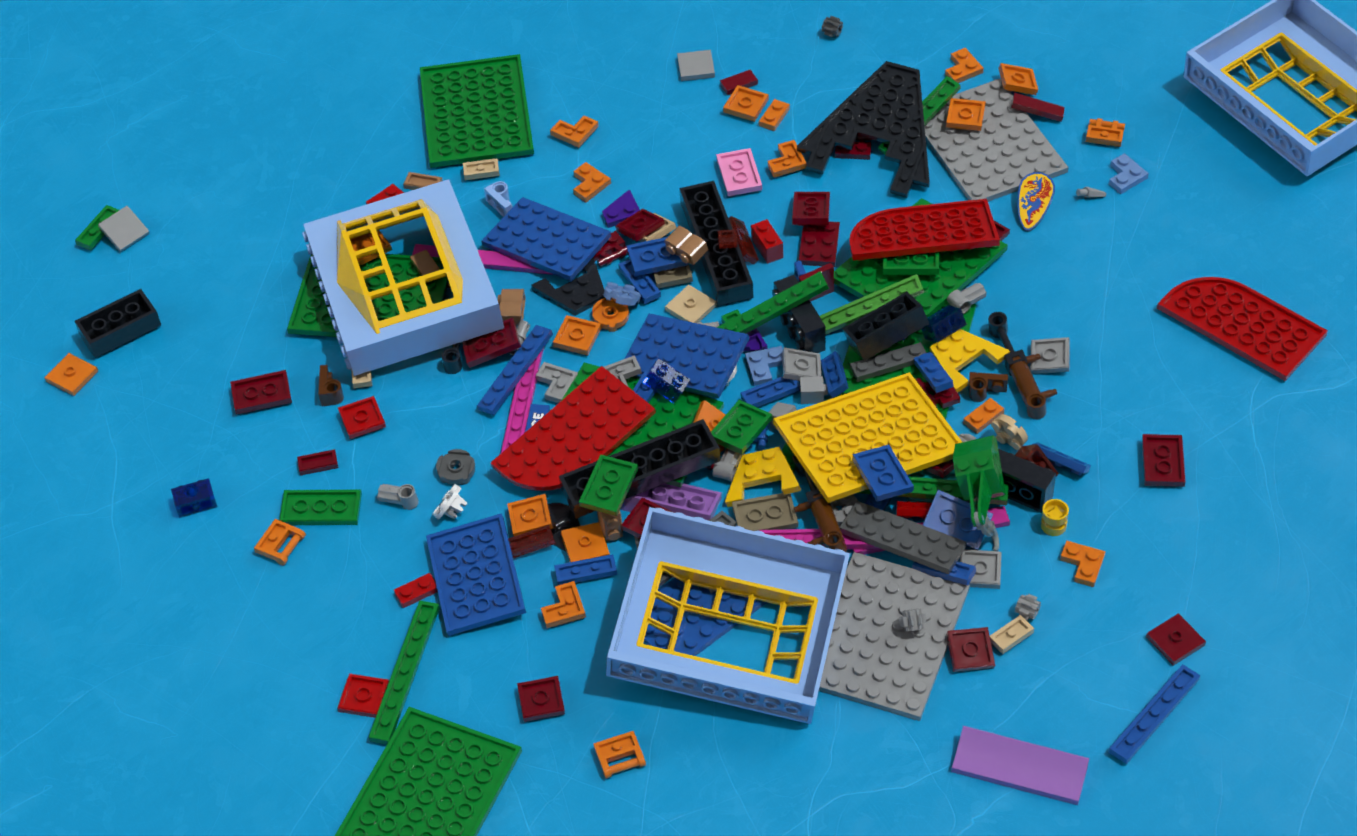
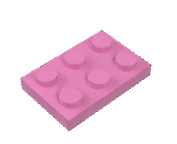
[716,148,762,196]

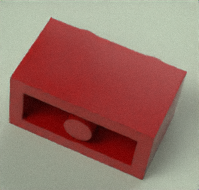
[751,219,784,264]

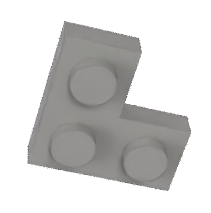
[604,355,642,386]
[536,362,578,403]

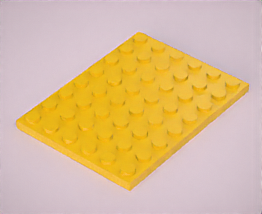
[773,372,962,503]

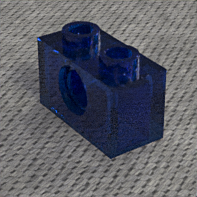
[922,305,967,342]
[642,358,690,403]
[171,478,217,518]

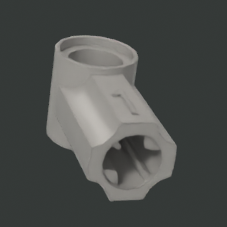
[947,283,987,314]
[713,448,744,482]
[378,484,419,510]

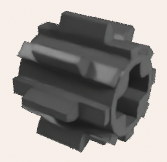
[822,16,843,38]

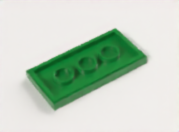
[279,489,362,525]

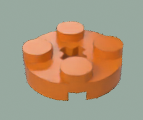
[592,298,629,332]

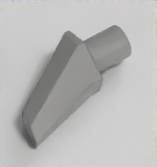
[1076,187,1106,198]

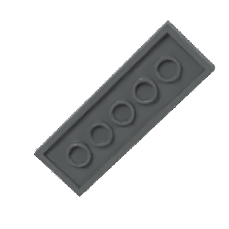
[840,501,966,575]

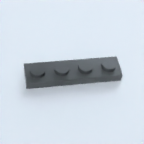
[850,342,926,382]

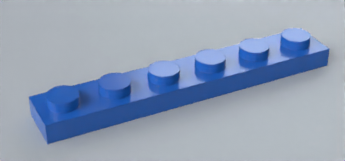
[477,325,553,415]
[1109,664,1200,765]

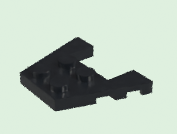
[531,258,605,316]

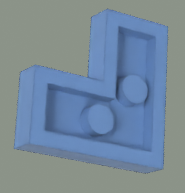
[1109,153,1149,194]
[745,346,783,386]

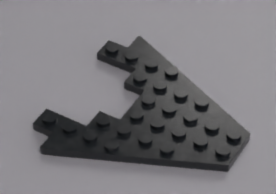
[797,61,930,198]

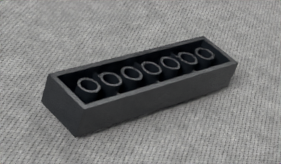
[679,181,754,306]
[559,419,721,519]

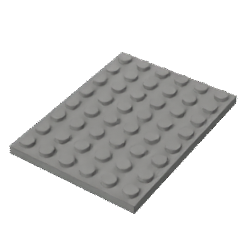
[925,79,1068,202]
[819,552,970,721]

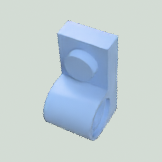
[484,181,512,217]

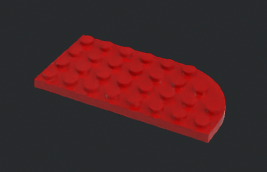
[850,199,1000,261]
[1157,277,1328,381]
[490,366,656,491]

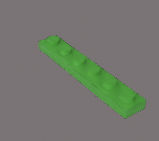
[820,274,925,334]

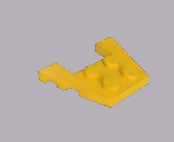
[930,328,1010,393]
[725,447,801,507]

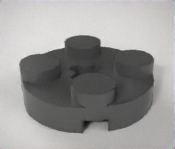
[436,449,476,485]

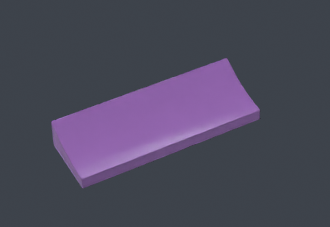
[620,483,722,521]
[951,726,1089,805]

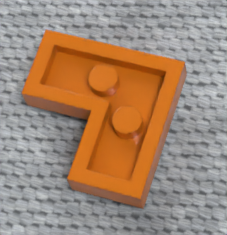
[945,48,984,83]
[550,116,598,148]
[768,140,807,177]
[573,162,611,203]
[1060,540,1106,587]
[541,581,586,628]

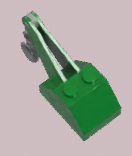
[953,435,1006,551]

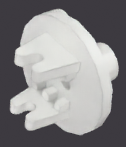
[432,484,467,520]

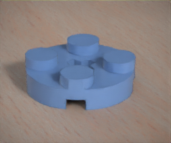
[603,282,641,306]

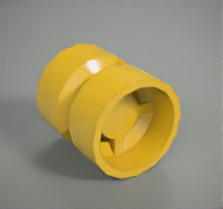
[1041,499,1069,536]

